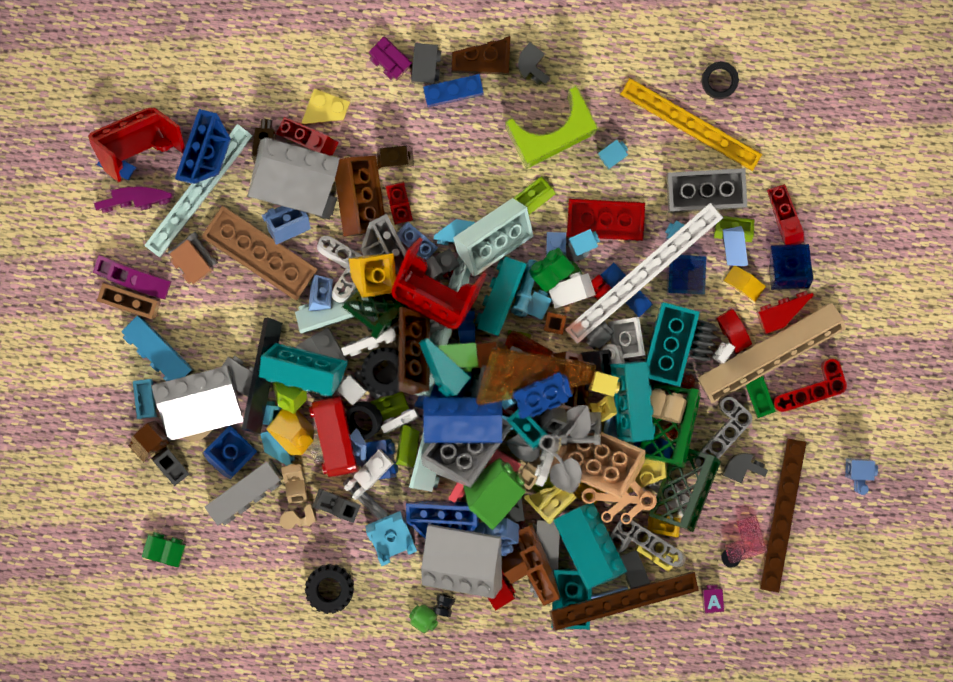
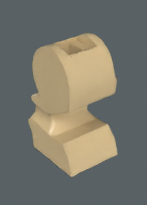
[520,457,541,490]
[280,502,317,529]

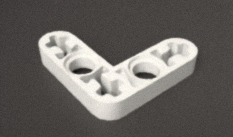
[317,236,363,303]

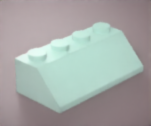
[453,198,534,276]
[295,288,372,334]
[409,431,440,492]

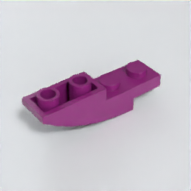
[94,187,174,214]
[93,255,172,299]

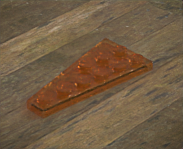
[476,347,596,405]

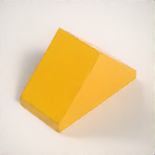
[723,266,766,302]
[647,513,681,537]

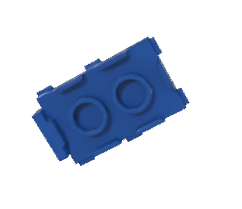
[513,372,572,419]

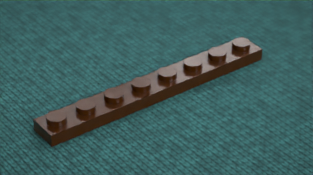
[759,438,807,593]
[549,571,699,631]

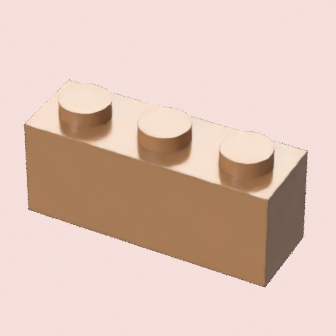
[97,283,161,319]

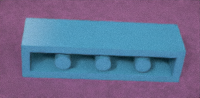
[121,315,194,381]

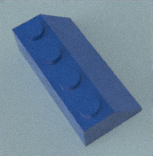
[423,398,502,443]

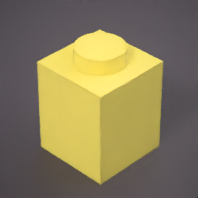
[589,371,620,397]

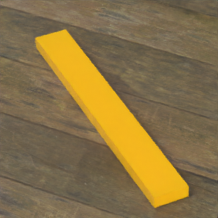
[620,78,763,171]

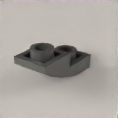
[620,550,650,588]

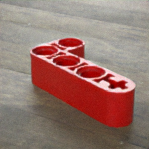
[772,359,847,412]

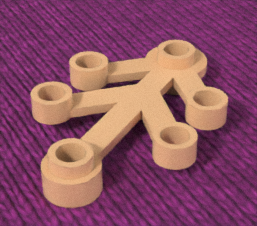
[581,480,657,524]

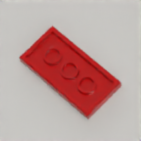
[567,198,645,241]

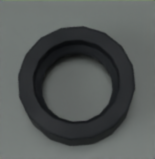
[701,61,739,99]
[346,401,383,440]

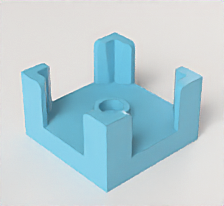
[365,511,417,566]

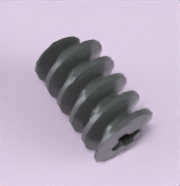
[688,320,719,361]

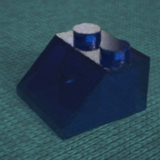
[769,244,813,290]
[667,255,707,295]

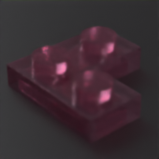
[725,515,767,563]

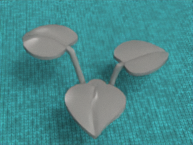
[507,405,592,493]

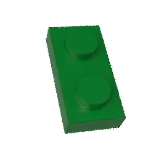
[745,376,776,418]

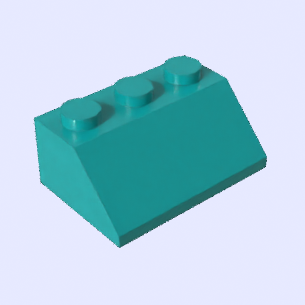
[551,568,592,630]

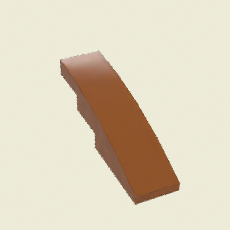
[518,524,561,606]

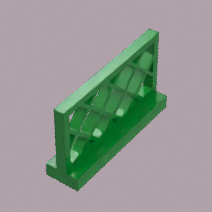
[640,383,701,468]

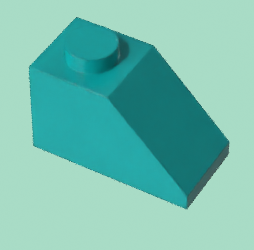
[506,409,547,451]

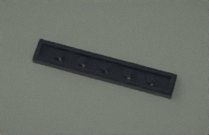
[242,317,283,434]

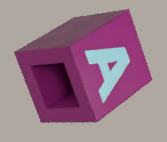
[702,584,724,613]

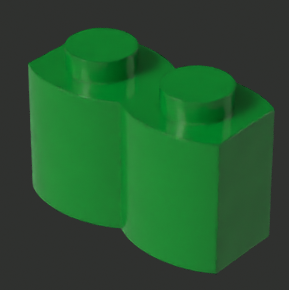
[529,248,575,292]
[142,531,186,568]

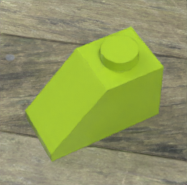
[273,382,307,414]

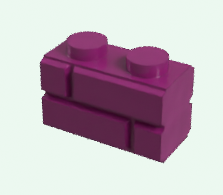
[368,36,413,81]

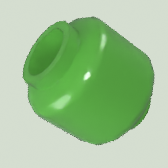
[409,605,438,633]

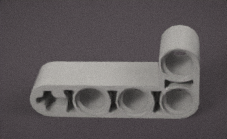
[694,396,752,467]
[610,518,686,567]

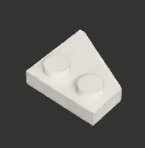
[381,409,420,434]

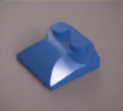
[203,425,258,479]

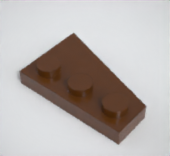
[451,36,511,75]

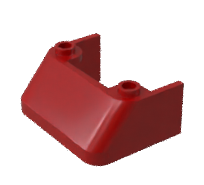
[88,108,185,182]
[391,237,487,329]
[309,395,360,477]

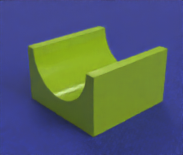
[505,86,598,169]

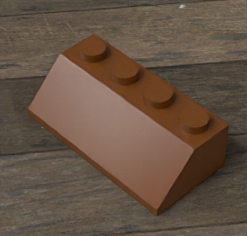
[335,156,385,237]

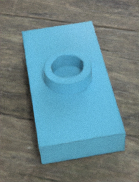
[133,379,157,419]

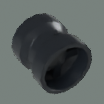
[433,593,456,617]

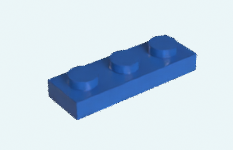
[601,263,653,317]

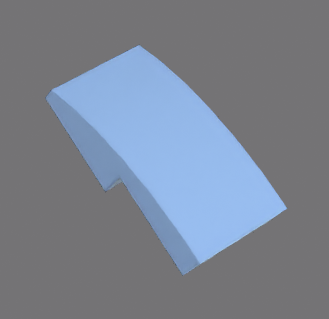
[397,222,438,261]

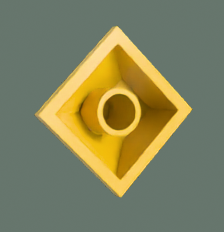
[349,253,396,298]
[266,409,314,456]

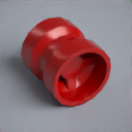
[591,274,612,301]

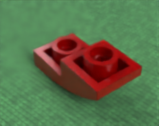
[385,181,413,225]
[716,309,752,353]

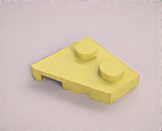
[301,89,351,125]
[524,486,577,524]

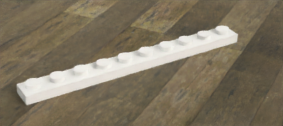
[565,203,723,344]

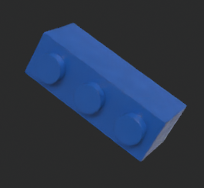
[423,74,484,108]

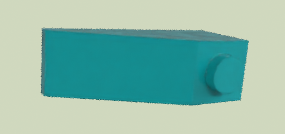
[419,339,470,396]

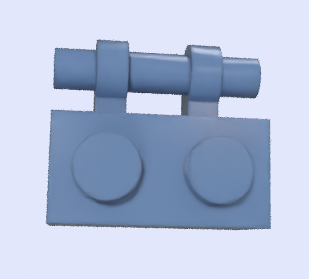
[261,206,311,245]
[845,458,878,495]
[474,518,519,556]

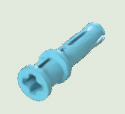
[510,260,538,317]

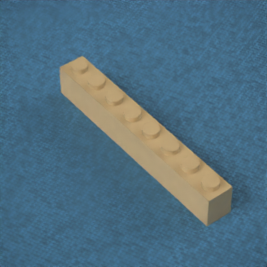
[698,303,846,404]

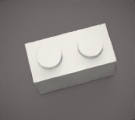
[549,272,596,309]
[337,375,368,405]

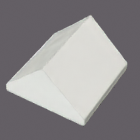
[608,317,645,358]

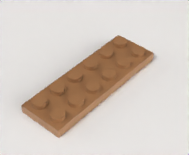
[201,205,318,301]

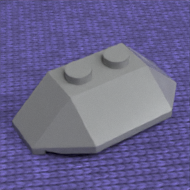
[360,214,407,277]

